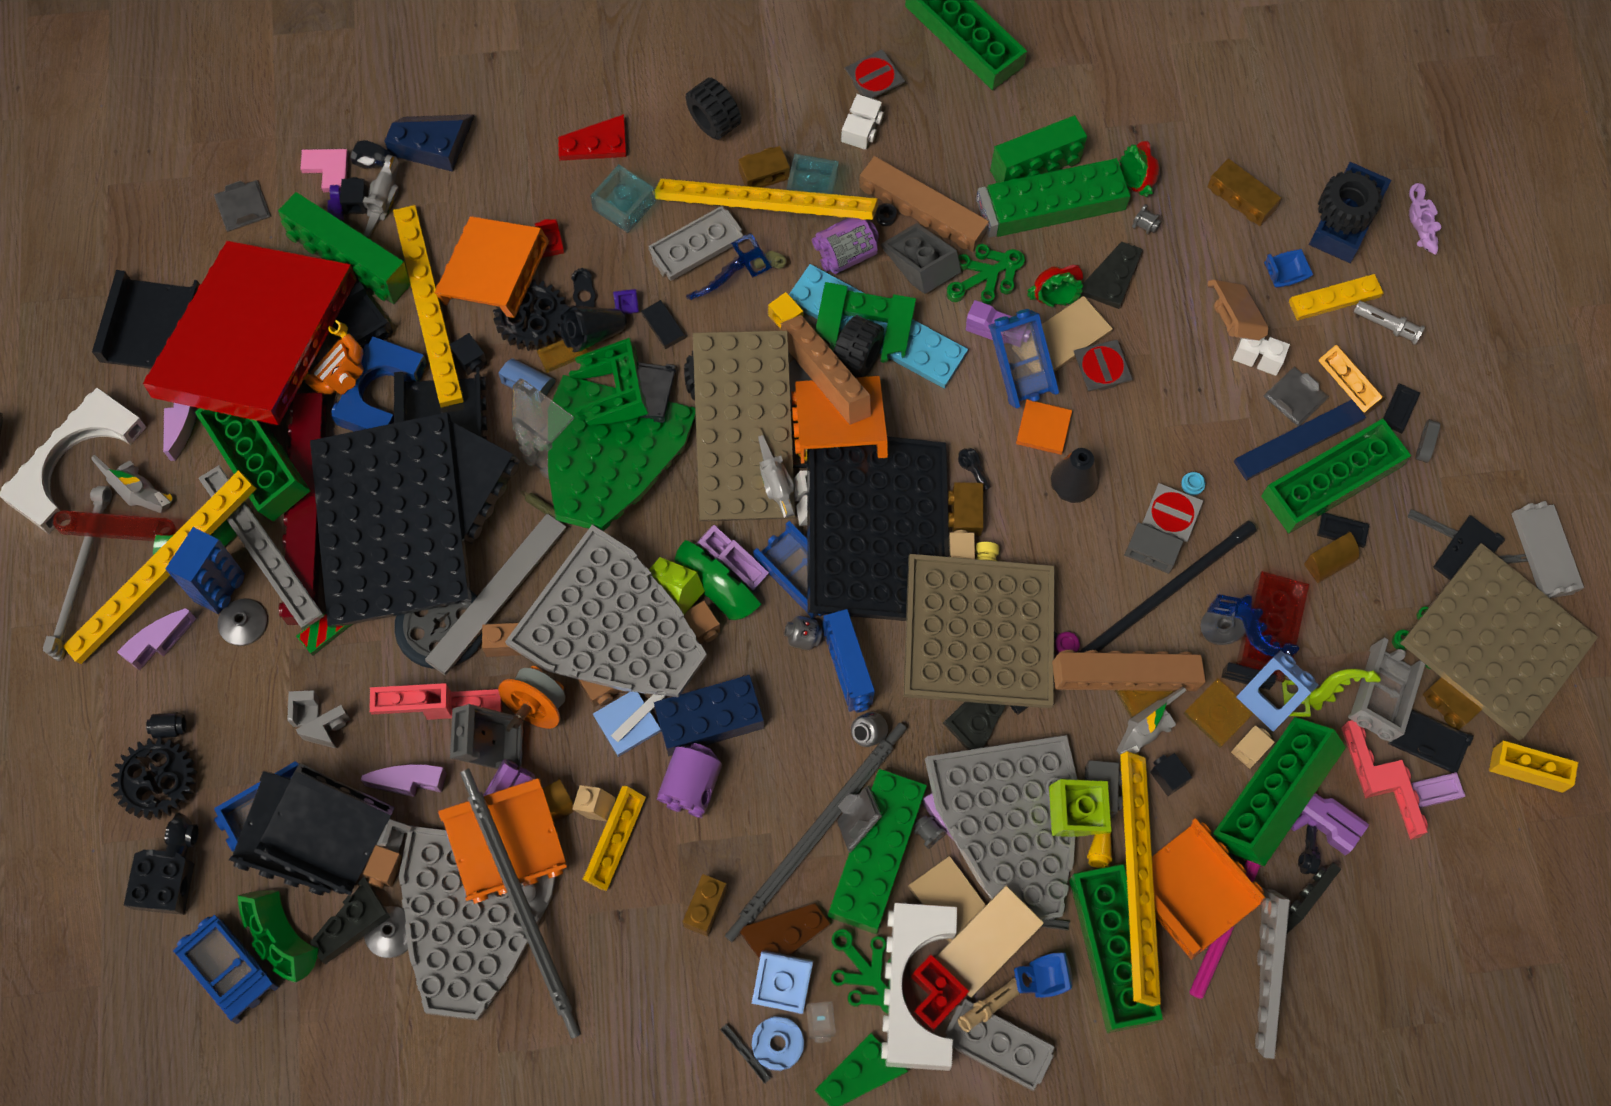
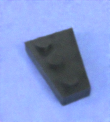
[1080,241,1143,309]
[943,702,1006,750]
[1286,863,1341,934]
[310,877,390,965]

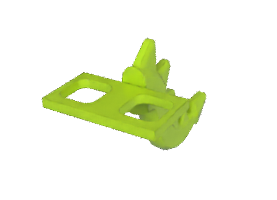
[1282,669,1381,717]

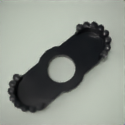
[571,268,596,307]

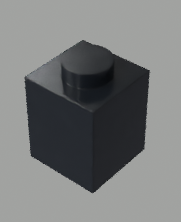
[340,177,369,214]
[449,333,487,375]
[1150,753,1193,796]

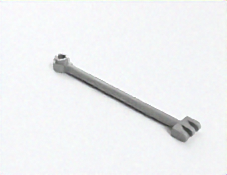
[43,486,112,661]

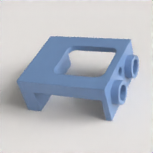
[1237,651,1319,732]

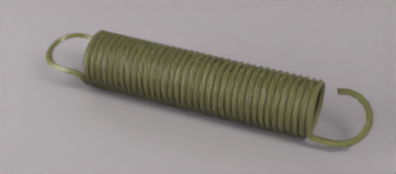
[521,491,570,525]

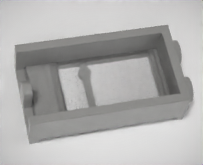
[1348,637,1425,742]

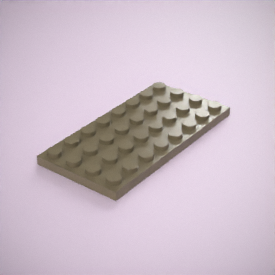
[693,331,795,521]

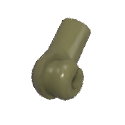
[752,251,787,269]

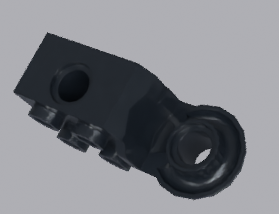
[123,813,198,915]

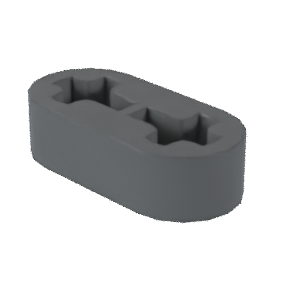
[1415,419,1441,463]

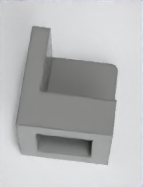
[287,690,319,727]
[376,819,412,853]

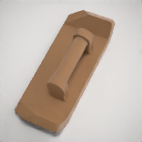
[1208,280,1268,340]

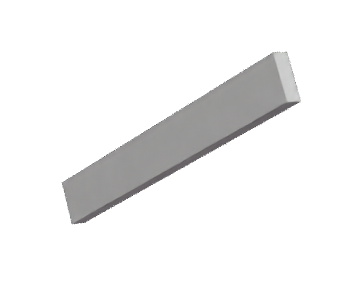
[198,465,324,630]
[425,514,566,676]

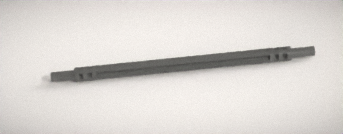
[725,723,907,942]
[459,769,581,1039]

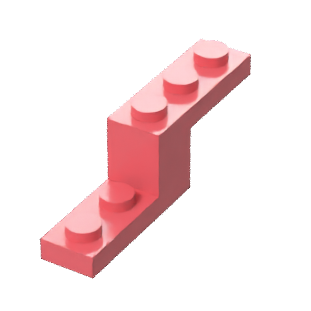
[370,683,502,720]
[1341,720,1428,840]

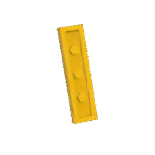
[1288,274,1383,321]
[582,786,646,891]

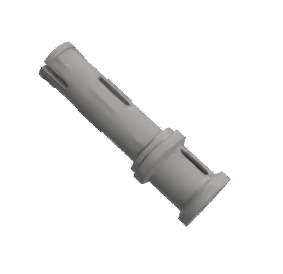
[1354,301,1425,345]

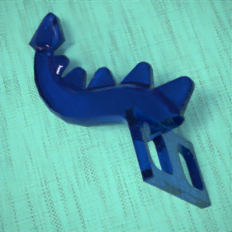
[686,233,772,300]
[1207,594,1299,657]

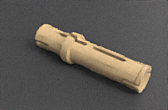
[958,978,1021,1032]

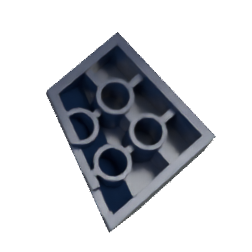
[385,114,474,172]

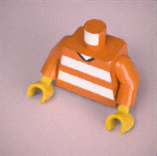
[303,320,364,395]

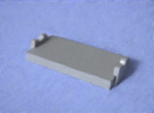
[649,206,744,281]
[1511,501,1584,598]
[945,999,1054,1091]

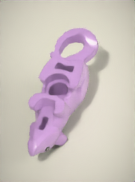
[1409,183,1441,254]

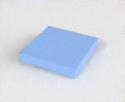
[593,692,661,757]
[752,950,813,1014]

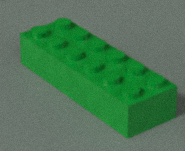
[905,0,1027,90]
[987,158,1130,237]
[278,192,411,304]
[195,408,311,521]
[1261,418,1412,534]
[1213,717,1346,867]
[828,769,927,934]
[1069,864,1163,1033]

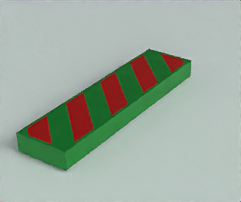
[296,613,352,656]

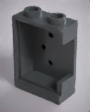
[450,704,523,769]

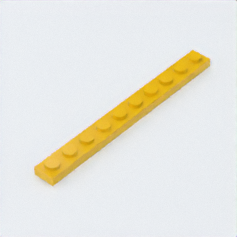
[654,179,878,220]
[393,205,464,407]
[63,471,257,664]
[1120,751,1161,1006]

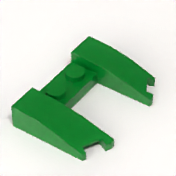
[815,282,916,363]
[569,338,649,425]

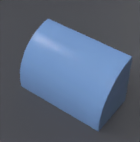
[498,358,556,403]

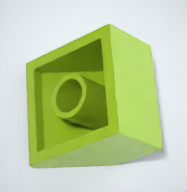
[649,557,704,615]
[1049,779,1111,837]

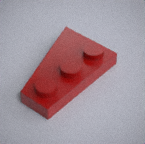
[558,114,626,161]

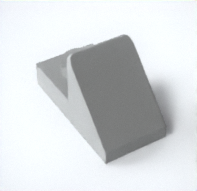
[296,705,351,748]

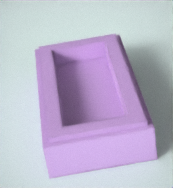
[1411,773,1465,808]

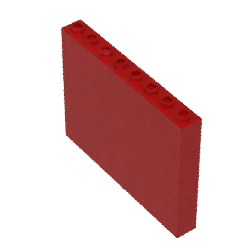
[143,241,357,425]

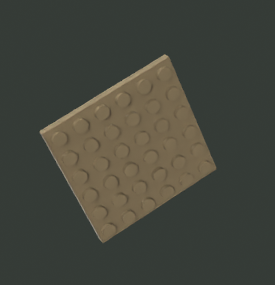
[1400,543,1598,741]
[903,554,1054,708]

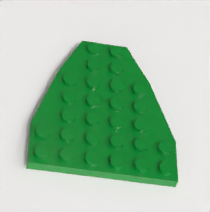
[548,375,696,531]

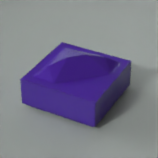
[613,289,639,314]

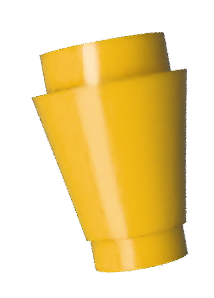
[1087,832,1112,869]

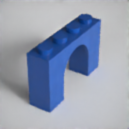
[332,337,427,432]

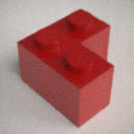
[911,955,969,1033]

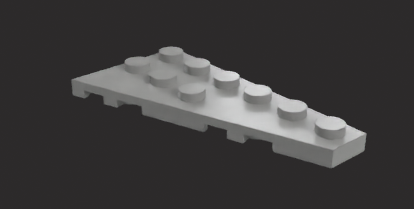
[1255,888,1289,1059]

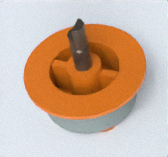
[498,666,565,732]

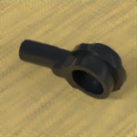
[958,448,991,492]
[1298,825,1321,875]

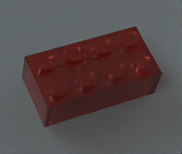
[1236,571,1309,683]

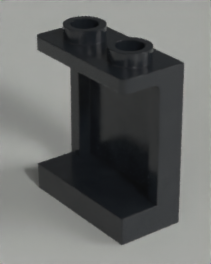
[332,281,393,349]

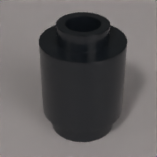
[146,712,186,739]

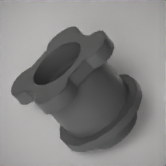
[1132,204,1162,235]
[914,816,947,849]

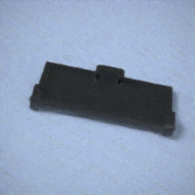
[637,362,677,423]
[1433,515,1505,580]
[1388,709,1474,773]

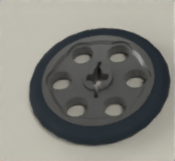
[394,591,482,669]

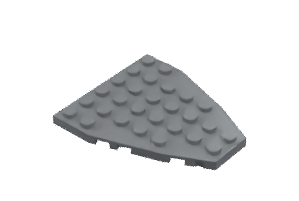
[505,525,707,697]
[925,735,1078,921]
[399,826,556,1021]

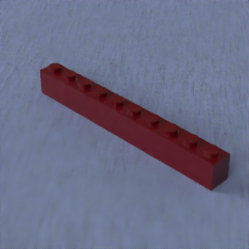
[279,393,327,625]

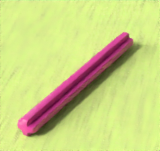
[1189,860,1261,999]

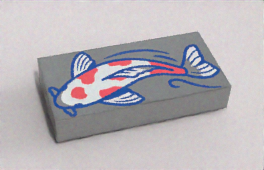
[976,186,999,238]

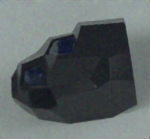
[350,140,391,169]

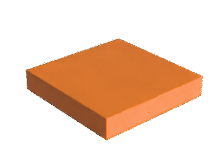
[1016,399,1072,455]

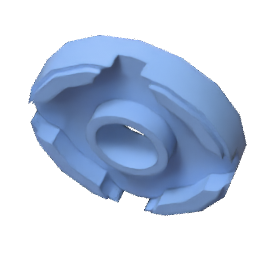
[752,1016,804,1071]

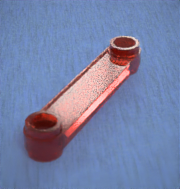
[53,510,177,541]

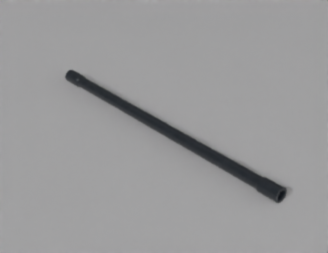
[1010,521,1257,715]

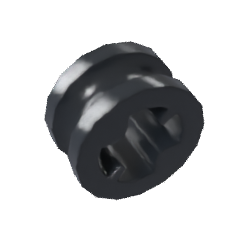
[876,203,897,226]

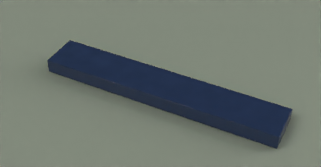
[1234,399,1366,481]

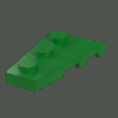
[815,1033,908,1106]

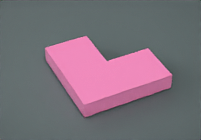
[301,149,348,192]

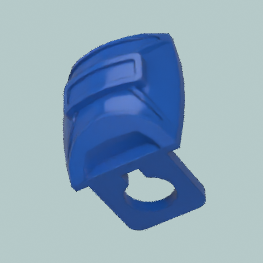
[1264,249,1313,288]
[1014,953,1073,998]

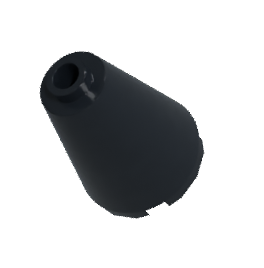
[559,305,627,352]
[1051,448,1098,503]

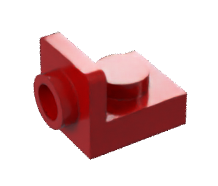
[535,219,564,258]

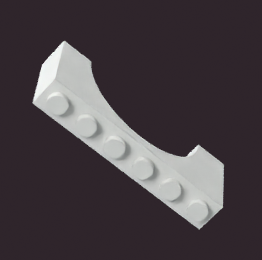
[0,388,146,534]
[881,903,957,1071]

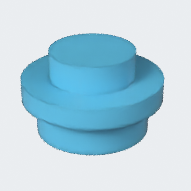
[1181,472,1205,495]

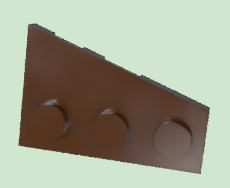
[740,903,830,960]

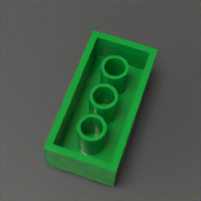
[990,115,1087,183]

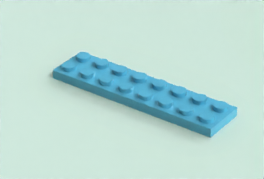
[789,264,968,389]

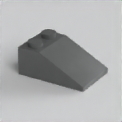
[881,223,961,294]

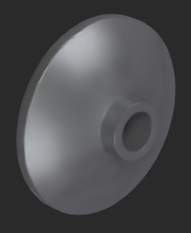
[218,599,267,646]
[1201,603,1250,645]
[364,906,408,958]

